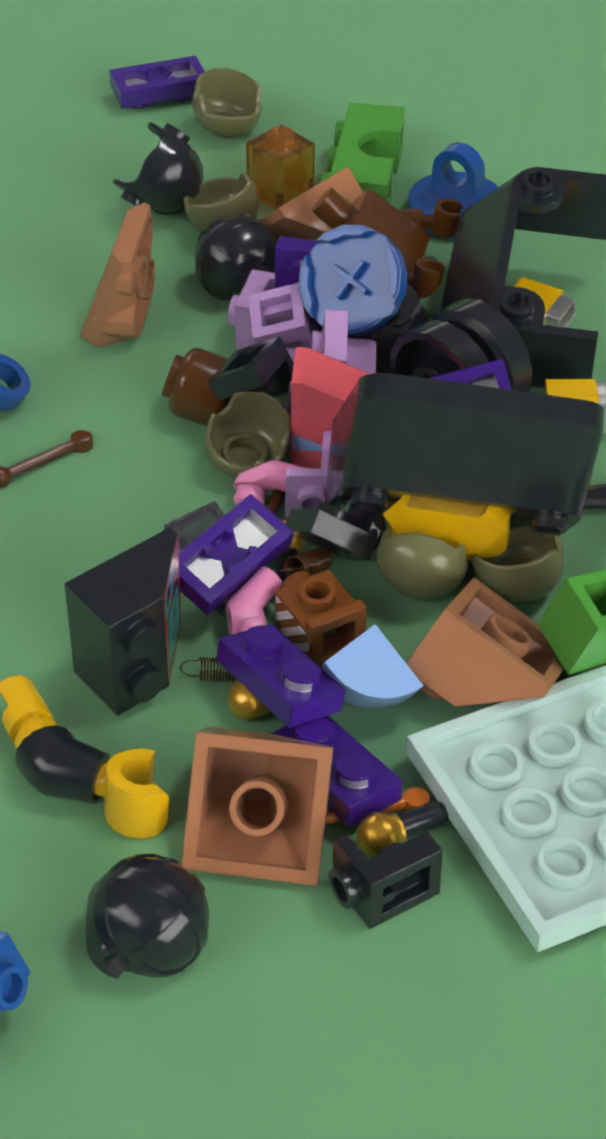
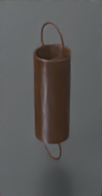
[279,547,337,577]

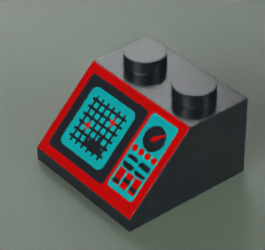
[64,528,182,716]

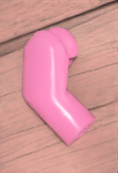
[233,460,304,505]
[225,566,283,635]

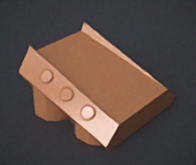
[80,203,155,347]

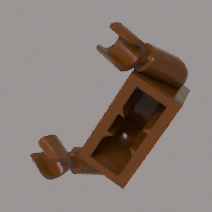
[312,188,462,298]

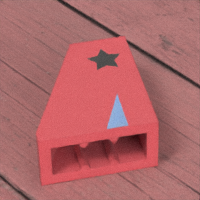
[291,347,369,469]

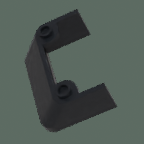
[440,167,606,388]
[325,373,604,536]

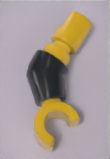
[0,675,169,839]

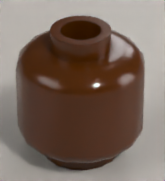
[162,347,232,427]

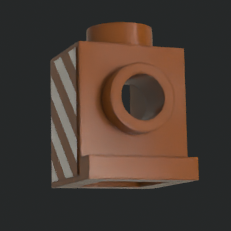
[275,569,367,667]

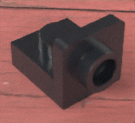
[208,336,294,400]
[286,503,386,560]
[328,831,443,929]

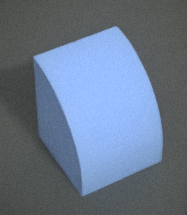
[320,624,423,710]

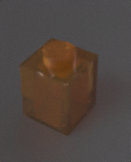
[246,124,315,209]

